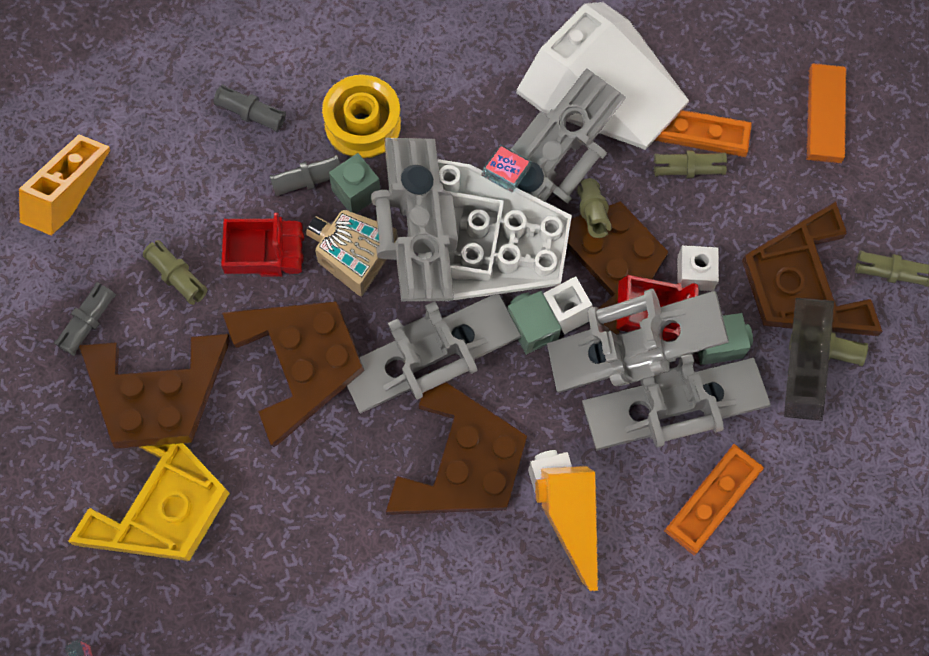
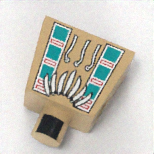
[306,210,397,297]

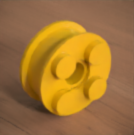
[322,75,401,158]

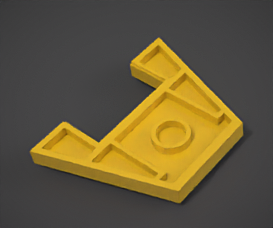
[68,443,230,561]

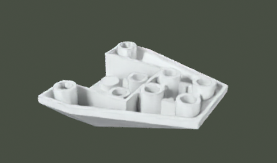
[517,2,689,150]
[418,159,572,300]

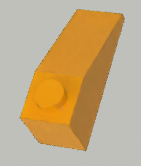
[19,135,110,236]
[535,466,598,591]

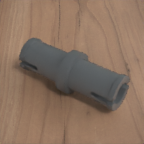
[213,84,286,132]
[270,155,340,197]
[54,282,116,356]

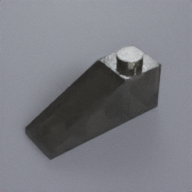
[784,298,834,421]

